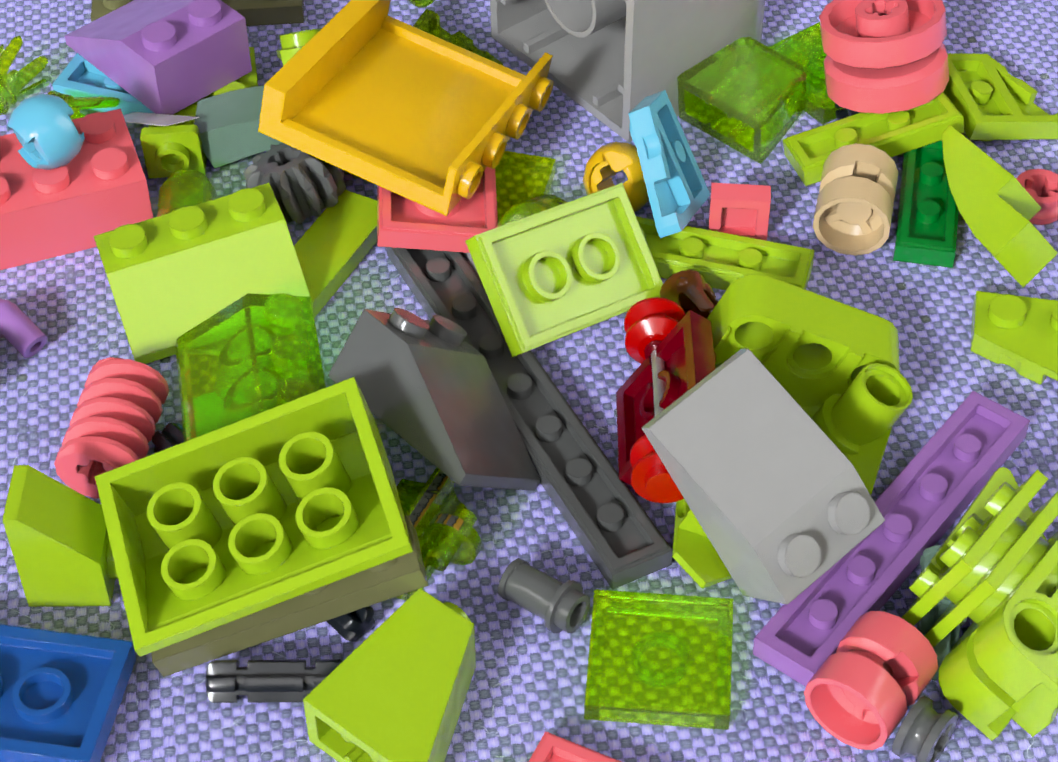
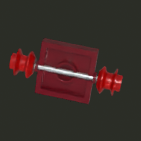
[616,297,716,503]

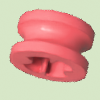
[1016,169,1058,225]

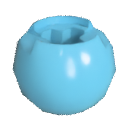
[7,94,85,170]

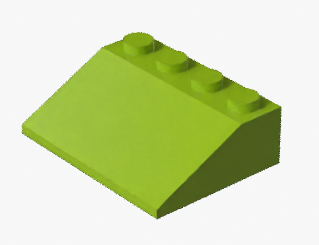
[95,377,413,657]

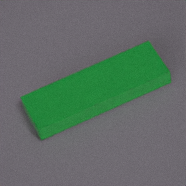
[893,140,958,268]

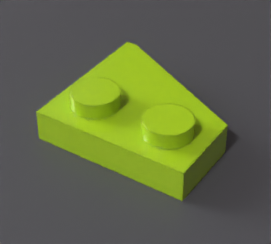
[944,53,1058,142]
[970,291,1058,385]

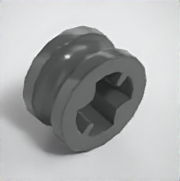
[892,695,958,762]

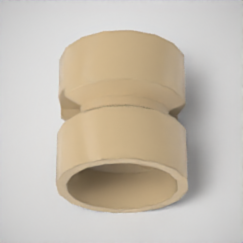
[813,144,898,256]

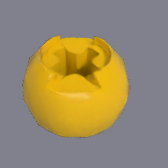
[583,142,649,212]

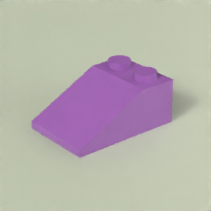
[65,0,252,115]

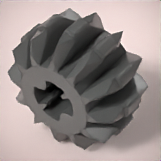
[243,143,347,224]

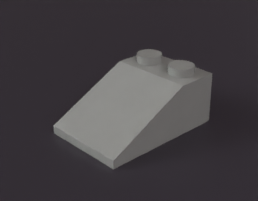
[642,349,885,605]

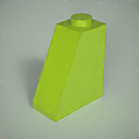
[303,588,476,762]

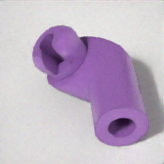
[0,299,48,358]

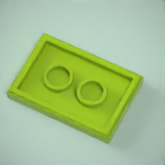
[465,183,663,357]

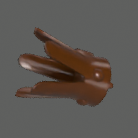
[660,270,719,319]

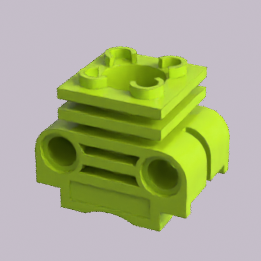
[901,469,1058,741]

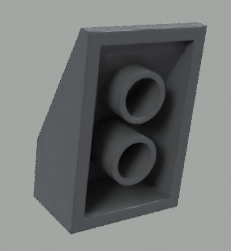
[328,308,541,491]

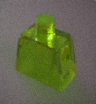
[677,37,809,164]

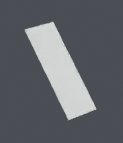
[123,112,199,126]

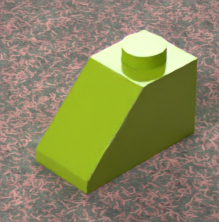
[2,465,118,607]

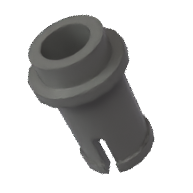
[498,558,590,633]

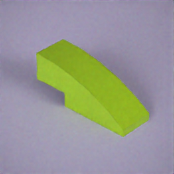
[942,125,1058,287]

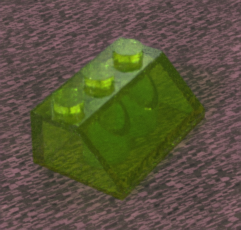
[175,293,326,442]

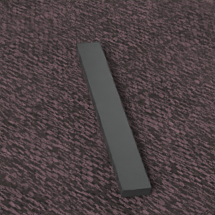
[387,247,673,590]

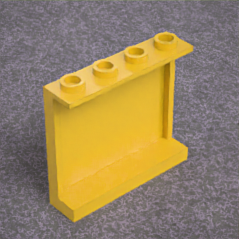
[258,0,554,216]

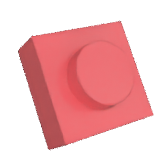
[708,182,771,241]

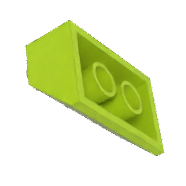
[94,183,314,364]

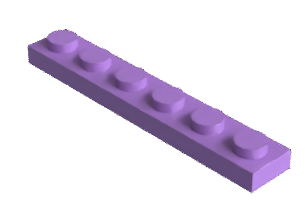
[753,391,1030,687]

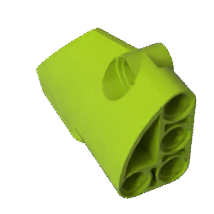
[672,274,913,589]

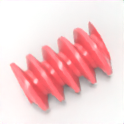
[54,357,169,499]

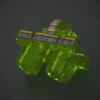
[396,467,482,601]

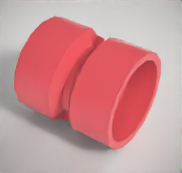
[804,611,938,750]

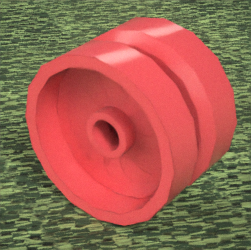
[819,0,949,114]

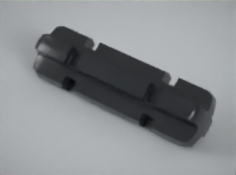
[205,659,343,703]

